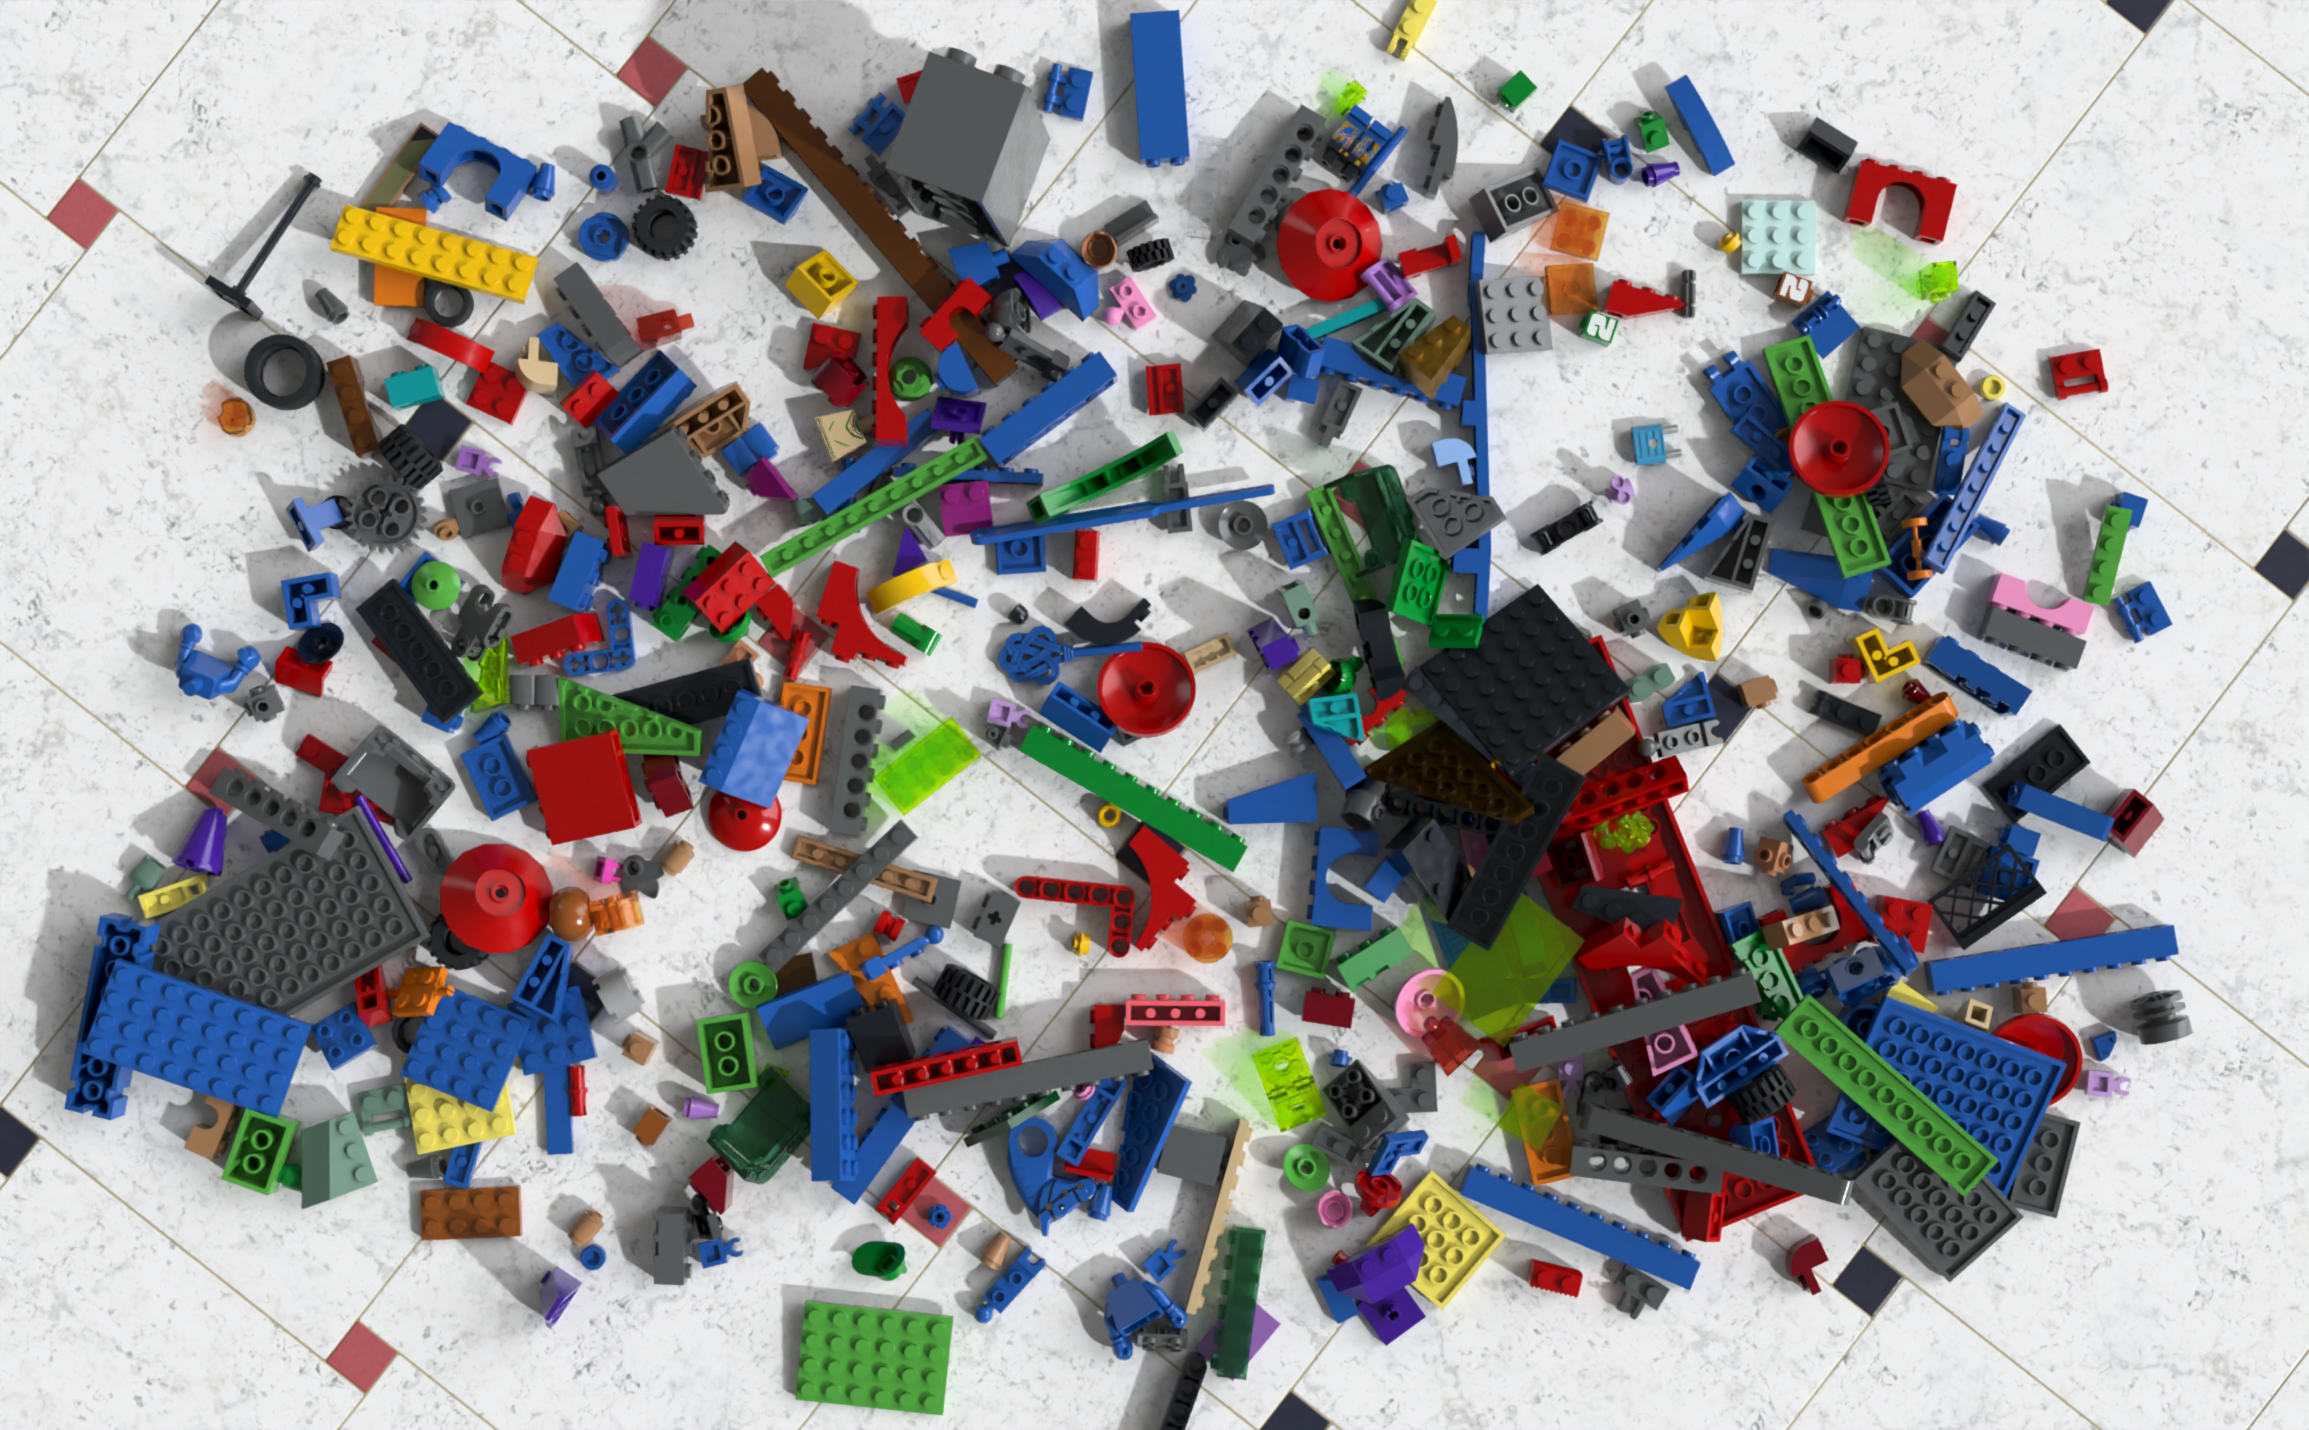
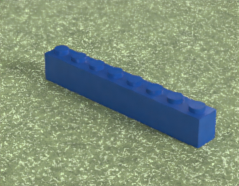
[831,1025,972,1205]

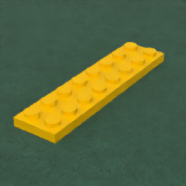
[330,204,538,305]

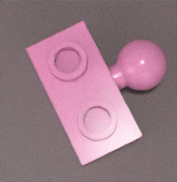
[1103,276,1157,331]

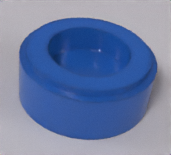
[580,1244,607,1270]

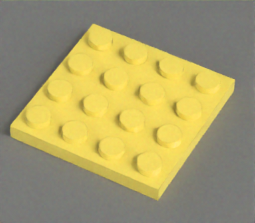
[401,1056,517,1155]
[1367,1169,1506,1310]

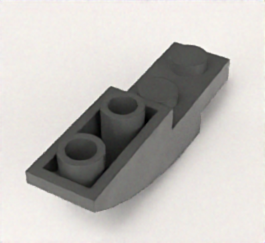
[1423,96,1458,200]

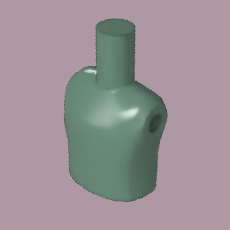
[125,854,167,900]

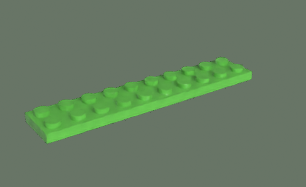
[1762,335,1892,580]
[1774,993,1999,1197]

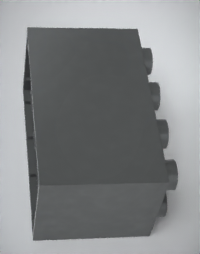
[885,47,1051,248]

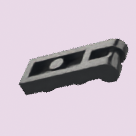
[1808,690,1882,737]

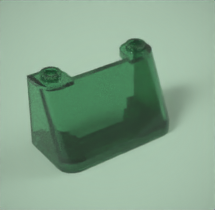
[706,1066,811,1184]

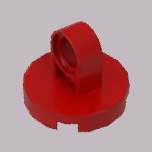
[1354,1168,1403,1217]

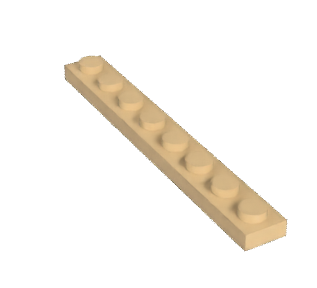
[1185,1118,1253,1315]

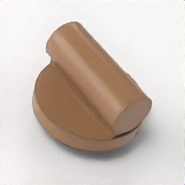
[432,516,459,540]

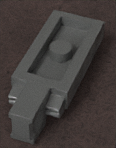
[864,153,913,219]
[1319,379,1363,449]

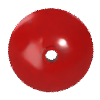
[708,790,782,852]

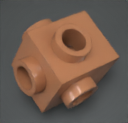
[1753,837,1794,876]

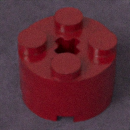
[811,351,870,408]

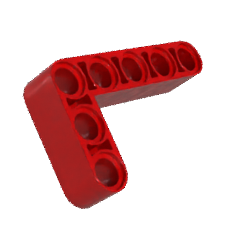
[1014,875,1135,958]

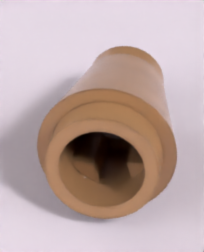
[979,1232,1011,1270]

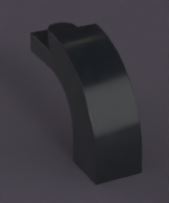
[1064,598,1151,645]

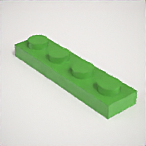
[2082,505,2133,606]

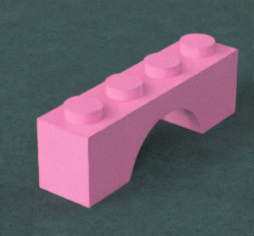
[1985,573,2095,637]

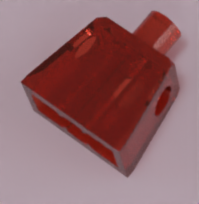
[636,309,695,351]
[1421,1015,1482,1076]

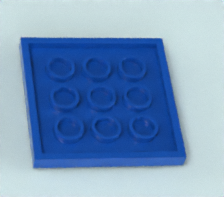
[400,984,532,1112]

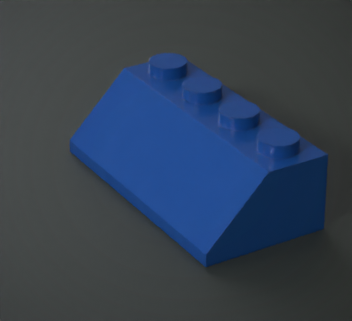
[593,350,697,453]

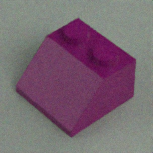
[938,480,994,537]

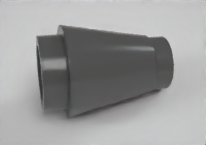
[315,288,349,325]
[406,1154,446,1179]

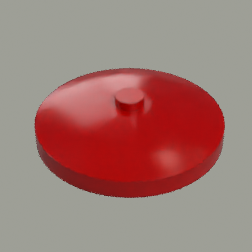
[1788,401,1890,498]
[1097,642,1196,738]
[1992,1013,2082,1106]

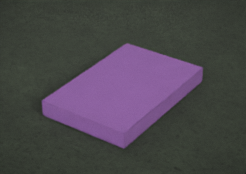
[1195,1291,1281,1381]

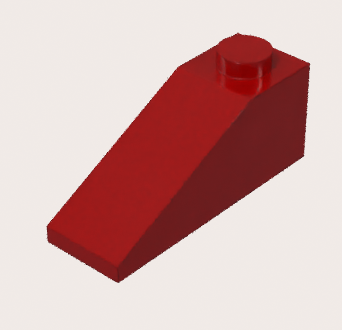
[355,964,393,1027]
[1479,1015,1556,1062]

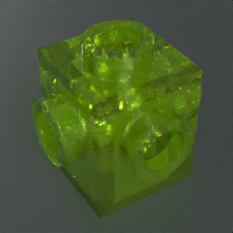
[1611,810,1655,854]

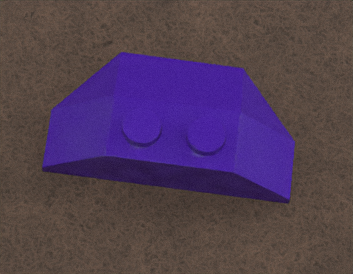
[1326,1223,1425,1304]

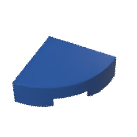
[2089,1030,2117,1062]

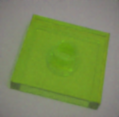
[1496,1082,1564,1150]

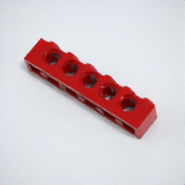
[1552,755,1689,841]
[870,1036,1023,1097]

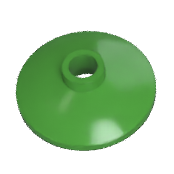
[412,561,461,610]
[729,961,777,1010]
[1283,1144,1330,1192]

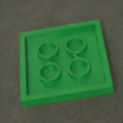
[1385,538,1452,627]

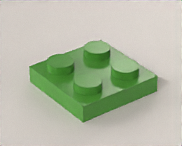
[1276,919,1336,979]

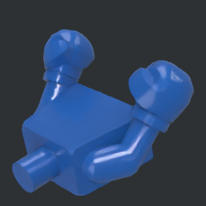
[174,623,261,700]
[1103,1272,1188,1361]

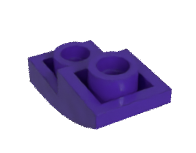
[1013,270,1061,321]

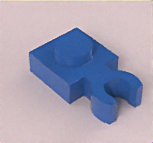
[697,1237,744,1269]
[1141,1239,1187,1283]

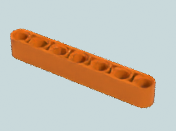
[1801,692,1959,804]

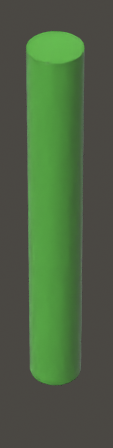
[994,943,1013,1018]

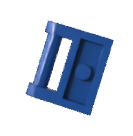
[1271,508,1331,571]

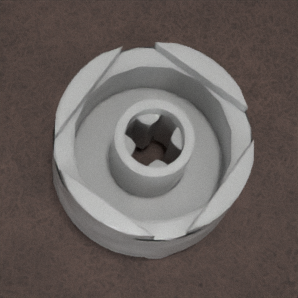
[592,966,645,1024]

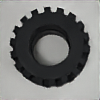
[632,195,698,261]
[378,424,443,490]
[427,914,489,970]
[932,964,1001,1020]
[1726,1064,1797,1123]

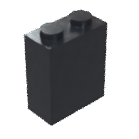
[846,998,916,1073]

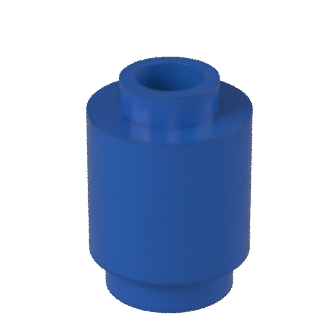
[589,164,618,194]

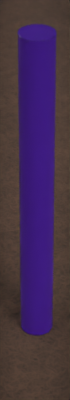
[354,794,413,884]

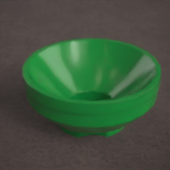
[709,610,751,643]

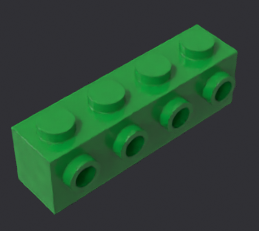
[651,545,722,642]

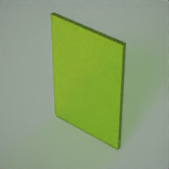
[1432,893,1585,1048]

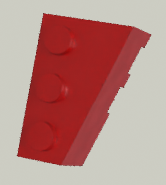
[510,613,605,668]

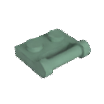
[357,1083,413,1136]

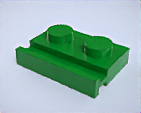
[1428,614,1485,648]

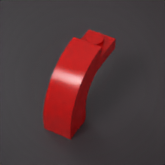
[406,317,495,374]

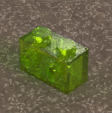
[1916,261,1959,304]

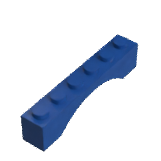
[1320,336,1467,411]

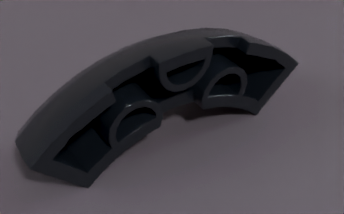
[1353,599,1405,702]

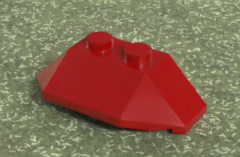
[502,495,568,595]

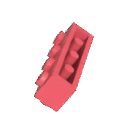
[1126,994,1225,1026]

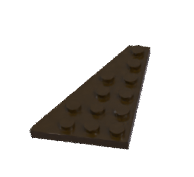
[1364,720,1534,825]

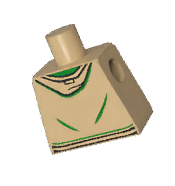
[814,410,876,464]

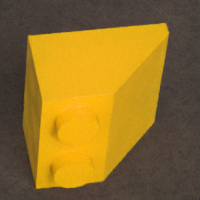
[785,249,860,320]

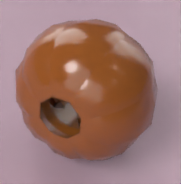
[549,887,593,942]

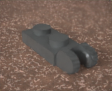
[1163,463,1193,534]

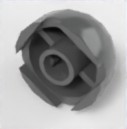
[987,288,1032,336]

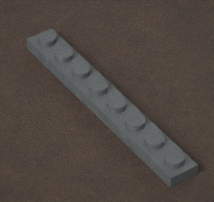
[758,819,919,973]

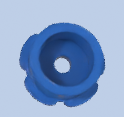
[1328,1049,1352,1068]
[928,1204,952,1229]

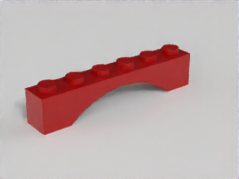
[872,296,909,446]

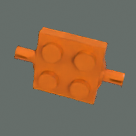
[387,966,455,1017]

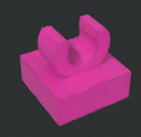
[593,856,623,884]

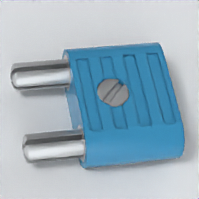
[1631,423,1682,466]

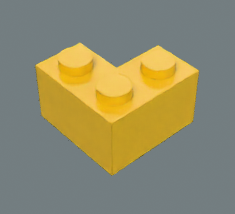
[1849,628,1921,684]

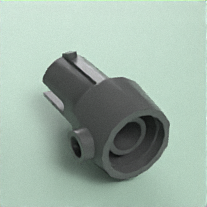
[1341,777,1393,832]

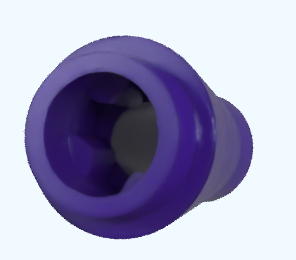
[1641,161,1680,188]
[1915,809,1945,847]

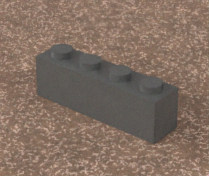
[1977,607,2087,672]

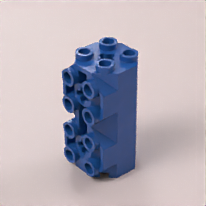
[1877,719,1995,816]

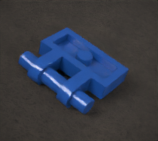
[1042,63,1093,121]
[848,92,906,157]
[2112,581,2173,643]

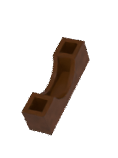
[326,355,383,459]

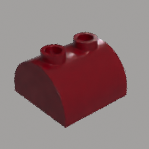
[1547,829,1605,890]

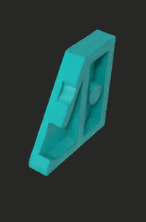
[1307,693,1365,741]

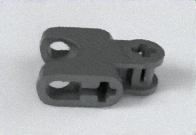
[451,584,515,662]

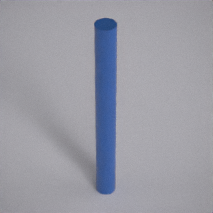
[1348,126,1408,197]

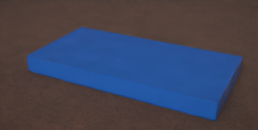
[756,970,863,1050]

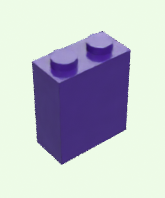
[628,542,675,612]

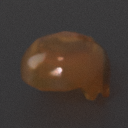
[217,397,256,437]

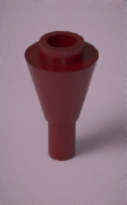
[1902,679,1931,704]

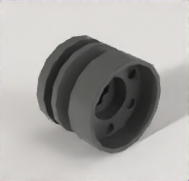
[2129,990,2193,1045]

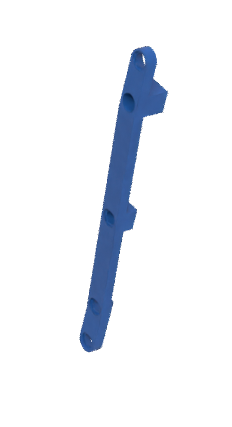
[1450,231,1491,622]

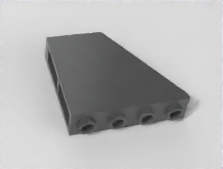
[597,424,730,515]

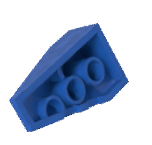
[1655,492,1746,572]

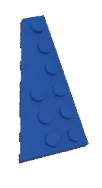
[1112,1051,1192,1212]

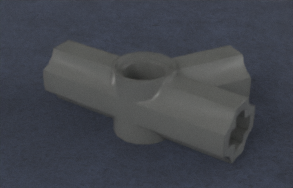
[619,116,673,194]

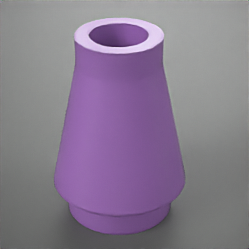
[682,1095,719,1120]

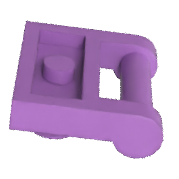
[1360,256,1418,314]

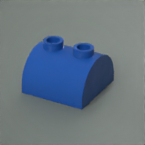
[934,343,981,398]
[1729,1116,1780,1156]

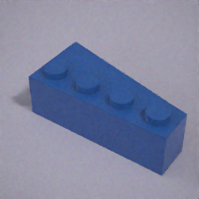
[1921,635,2032,717]

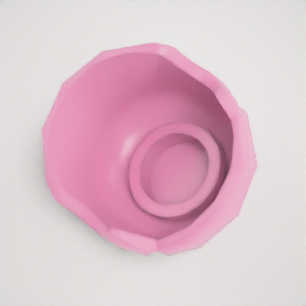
[1315,1190,1353,1229]

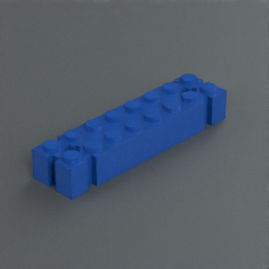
[64,912,161,1120]

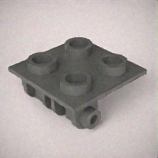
[1137,1325,1188,1352]

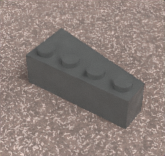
[554,262,644,369]

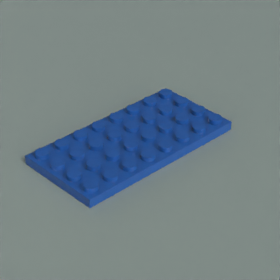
[82,958,313,1118]

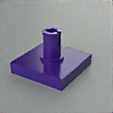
[931,396,986,445]
[1356,1287,1426,1346]

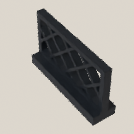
[1927,843,2047,950]

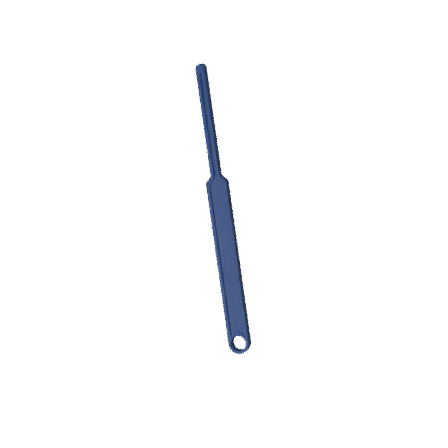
[970,484,1275,545]

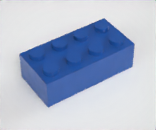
[1874,492,1980,599]

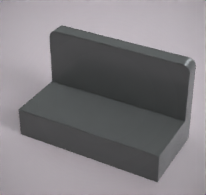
[1104,200,1159,248]

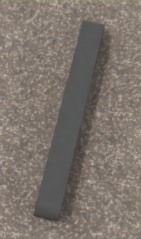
[1579,1102,1854,1205]

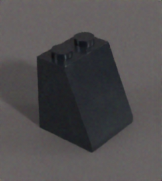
[1212,300,1283,368]

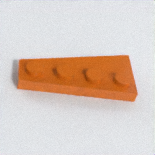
[828,932,915,1025]

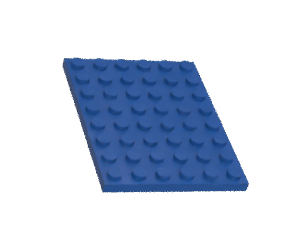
[1824,994,2067,1197]

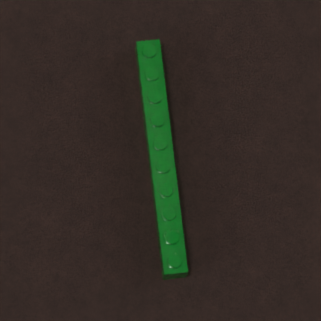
[1019,723,1248,872]

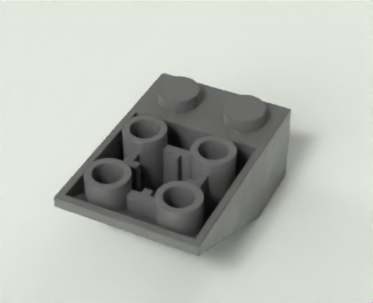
[1322,1059,1410,1150]

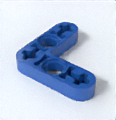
[563,599,636,676]

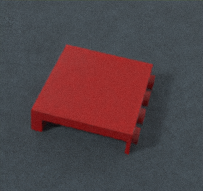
[526,728,643,846]

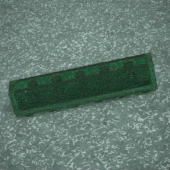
[1210,1224,1266,1380]

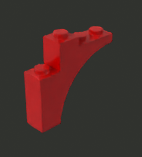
[816,560,909,669]
[1129,825,1197,952]
[1578,917,1707,985]

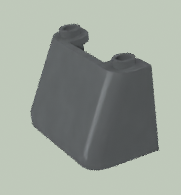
[330,725,456,843]

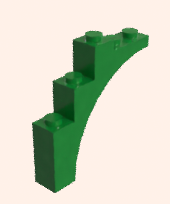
[1026,430,1184,525]

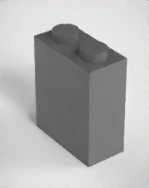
[1157,1123,1230,1187]

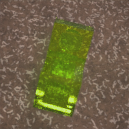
[1385,707,1435,750]

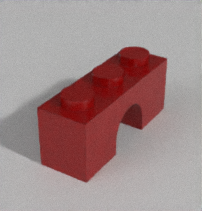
[919,277,992,354]
[1343,687,1407,746]

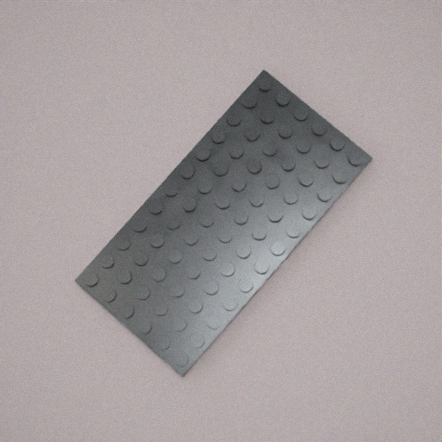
[149,806,431,1016]

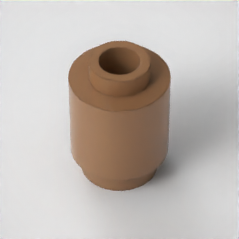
[659,839,695,877]
[567,1209,604,1247]

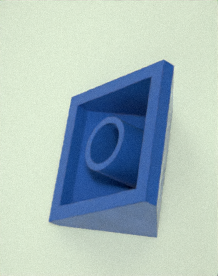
[1714,901,1759,961]

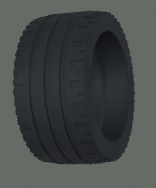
[244,334,325,410]

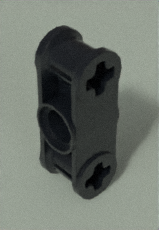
[1530,500,1603,556]

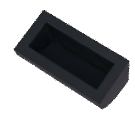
[1797,117,1858,174]

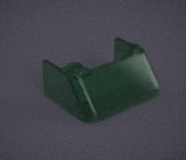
[1323,464,1423,578]

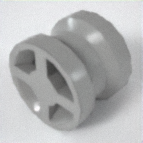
[1283,727,1314,756]

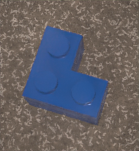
[281,572,342,631]

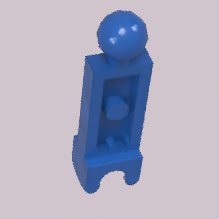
[859,925,944,982]
[973,1245,1047,1324]

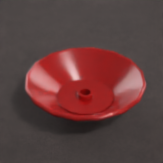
[1276,188,1383,302]
[439,844,553,953]

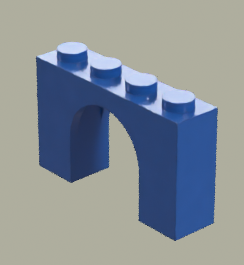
[418,122,537,222]
[1306,826,1380,931]

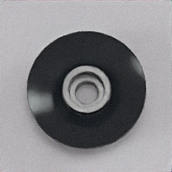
[297,623,344,665]

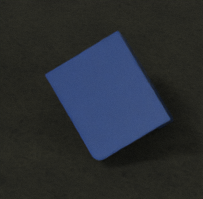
[1285,374,1320,404]

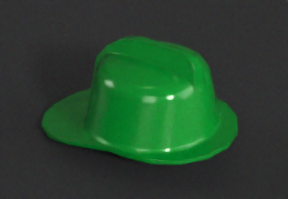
[851,1241,907,1281]

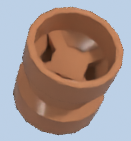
[1150,1026,1180,1055]

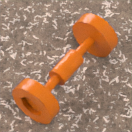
[1901,518,1933,580]

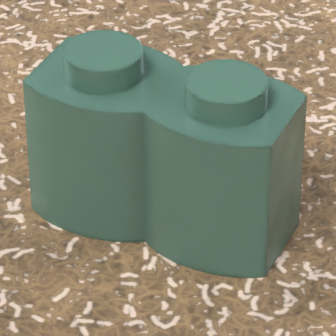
[1624,663,1675,703]

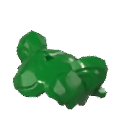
[1321,656,1365,696]

